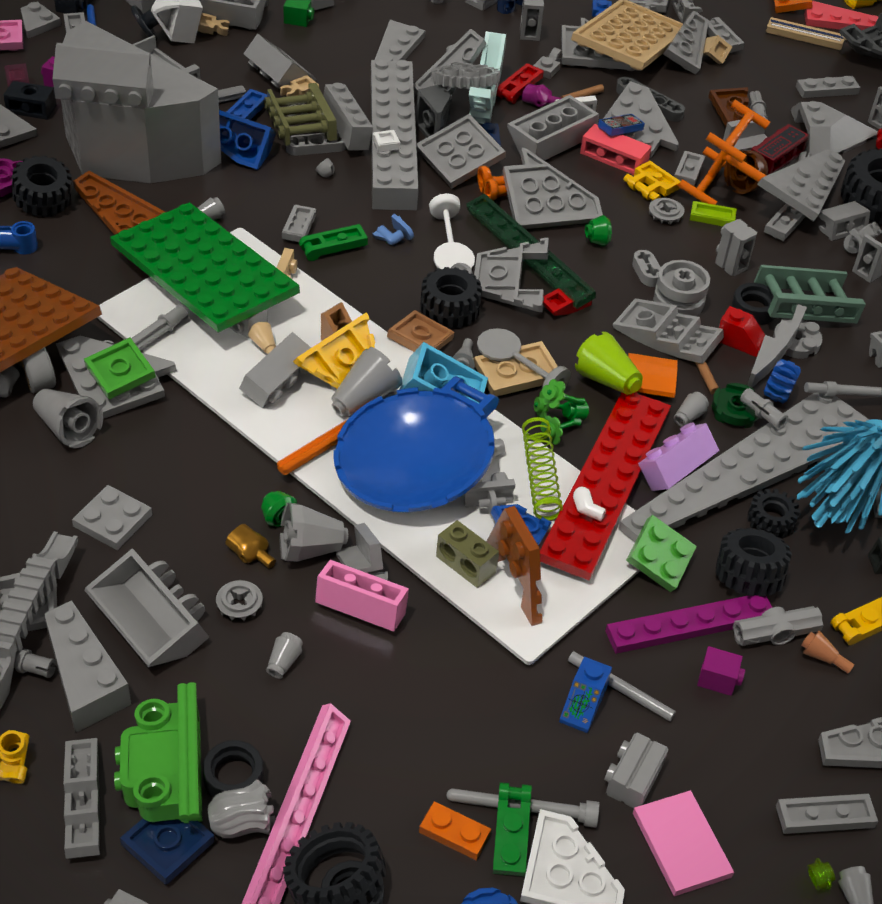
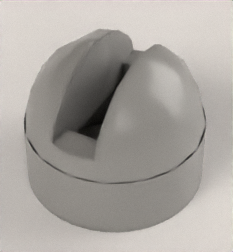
[315,158,335,178]

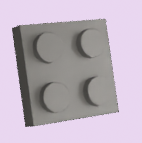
[72,485,152,550]

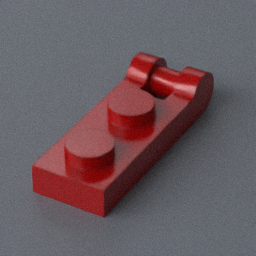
[496,63,544,104]

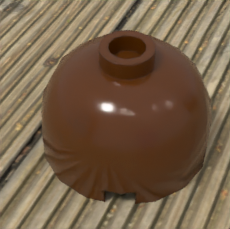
[724,150,769,194]

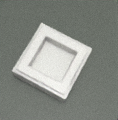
[373,130,400,152]

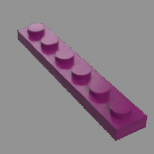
[605,595,772,654]

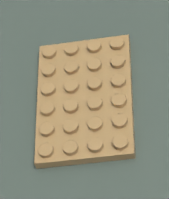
[571,0,683,70]

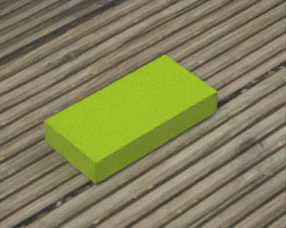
[690,201,737,226]

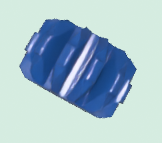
[764,359,801,403]

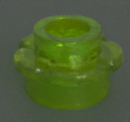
[807,858,835,890]

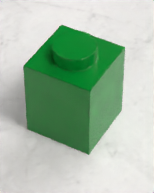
[283,0,314,27]

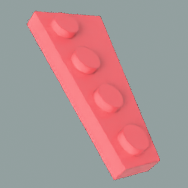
[804,1,878,31]

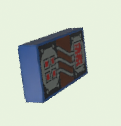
[598,114,645,136]

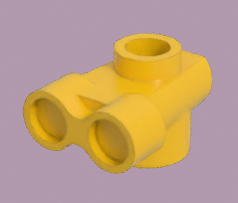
[0,730,30,784]

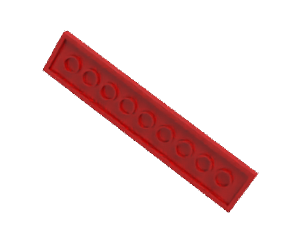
[540,392,671,581]

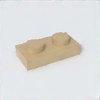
[276,248,297,278]

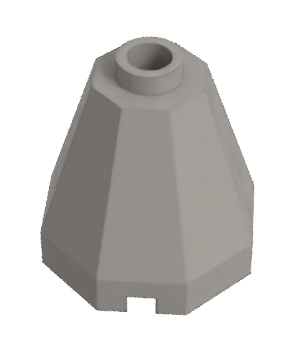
[279,503,348,562]

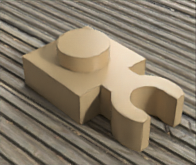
[197,13,230,36]
[280,75,319,97]

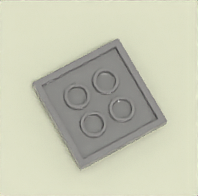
[416,114,506,189]

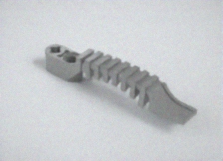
[0,531,78,710]

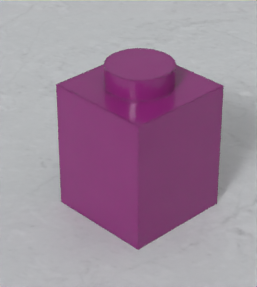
[697,646,745,696]

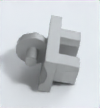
[844,222,882,253]
[464,472,516,514]

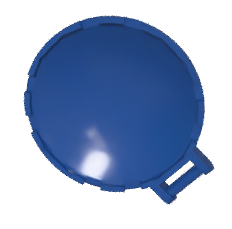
[333,376,499,512]

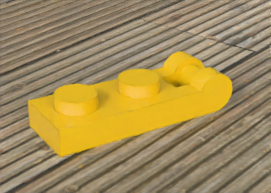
[830,597,882,645]

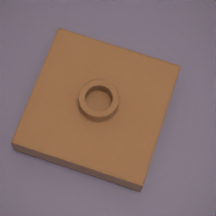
[387,310,455,352]

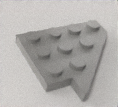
[561,18,641,71]
[603,81,679,158]
[502,148,603,230]
[56,335,176,419]

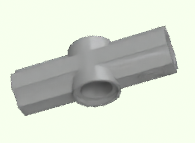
[733,606,823,646]

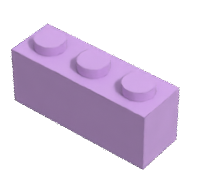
[638,422,719,491]

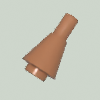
[801,630,855,674]

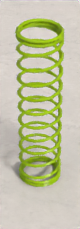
[522,417,563,520]

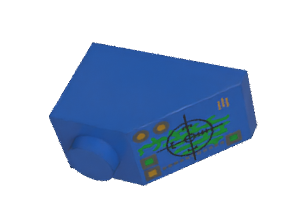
[559,657,612,733]

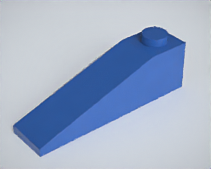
[219,110,277,170]

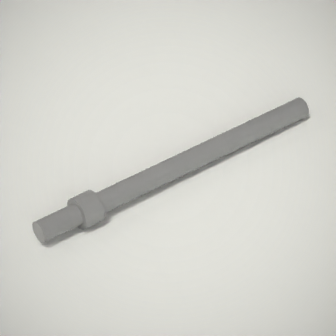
[804,381,882,397]

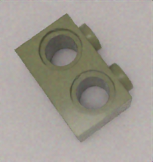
[436,520,499,588]

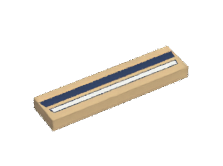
[766,17,844,50]

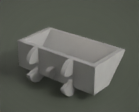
[84,548,209,667]

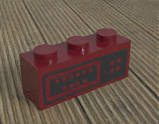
[751,124,809,175]

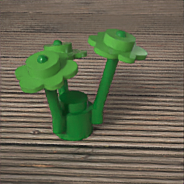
[534,379,589,445]

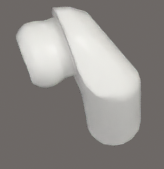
[573,487,606,521]

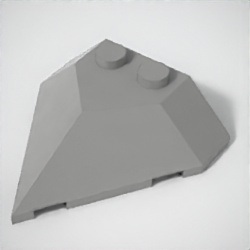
[791,101,878,156]

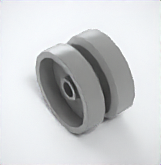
[653,260,710,316]

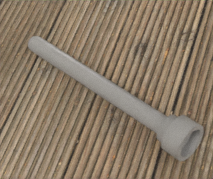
[446,789,599,828]

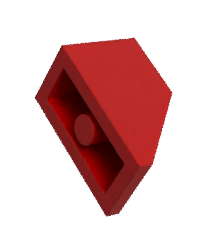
[719,306,765,357]

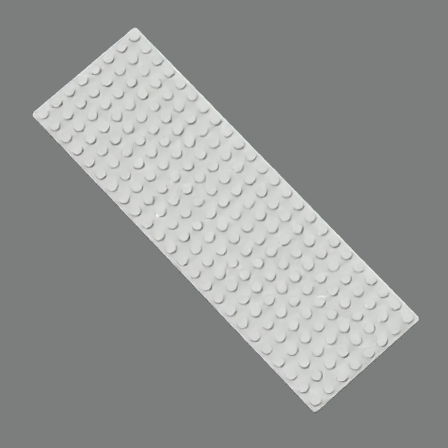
[97,228,640,665]

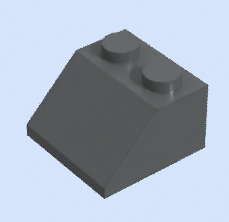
[416,85,452,138]

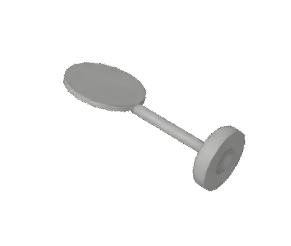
[477,328,571,389]

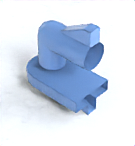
[372,214,414,245]

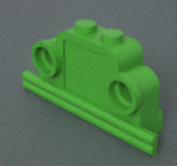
[114,682,203,823]

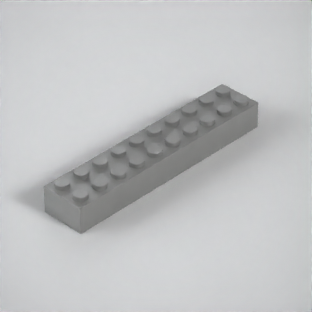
[370,59,418,210]

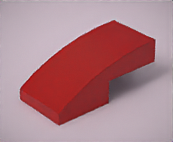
[543,285,592,315]

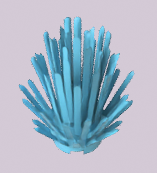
[797,419,882,533]

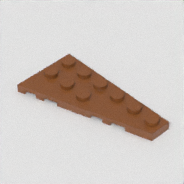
[73,171,165,235]

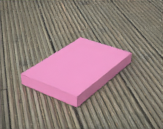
[633,790,734,897]

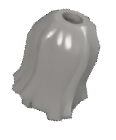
[208,780,276,838]

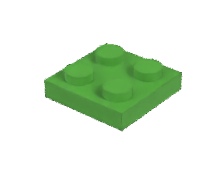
[84,337,156,400]
[626,515,697,592]

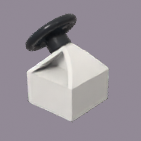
[131,0,203,43]

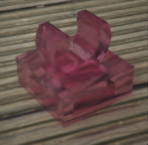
[4,63,29,87]

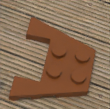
[486,506,542,626]

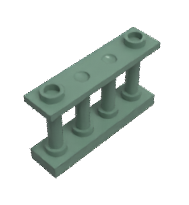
[754,265,866,323]

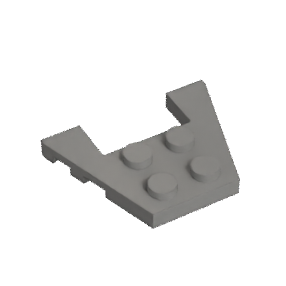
[474,238,549,312]

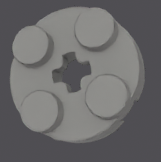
[773,318,822,359]

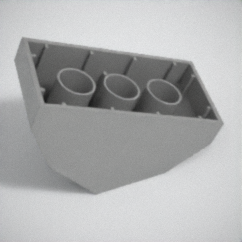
[61,21,221,183]

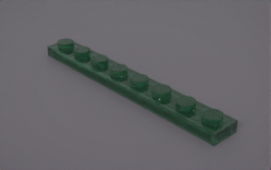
[466,193,596,309]

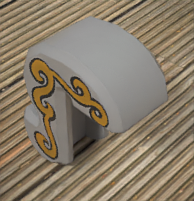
[16,347,56,394]

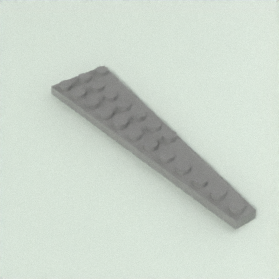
[618,393,869,542]

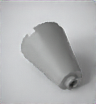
[332,347,403,416]
[33,389,104,448]

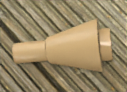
[248,322,276,354]

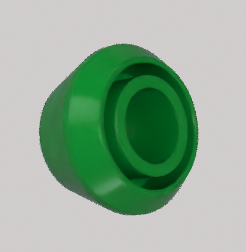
[585,215,612,246]
[261,491,297,527]

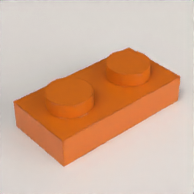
[419,801,491,861]

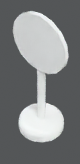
[429,193,475,269]

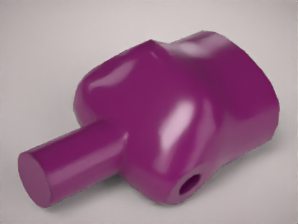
[522,84,562,107]

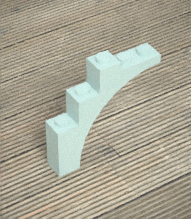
[469,31,506,124]

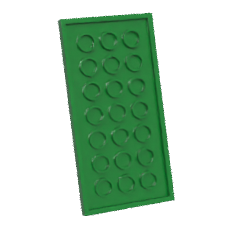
[110,202,300,333]

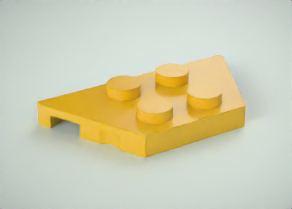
[293,312,375,389]

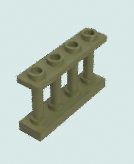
[264,83,337,146]

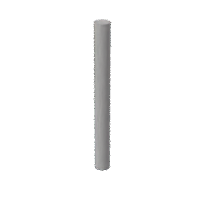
[568,651,676,721]

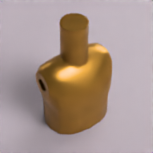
[225,524,276,569]

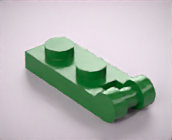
[299,224,368,261]
[493,782,532,877]

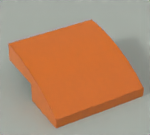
[628,353,677,398]

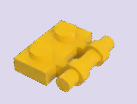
[623,161,681,201]

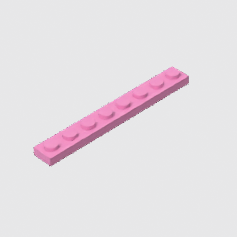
[242,703,351,904]

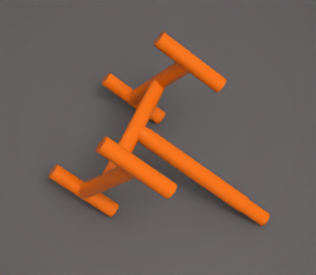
[678,100,770,205]

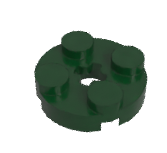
[712,383,759,428]

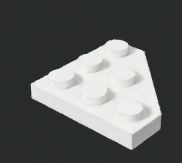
[520,809,625,904]

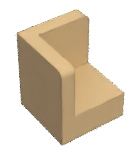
[703,35,732,64]

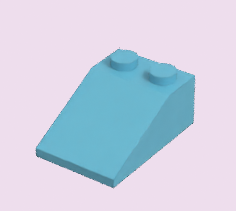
[399,342,488,404]

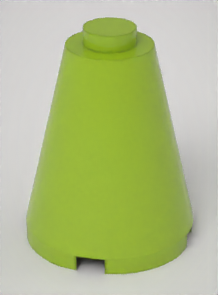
[575,332,643,395]

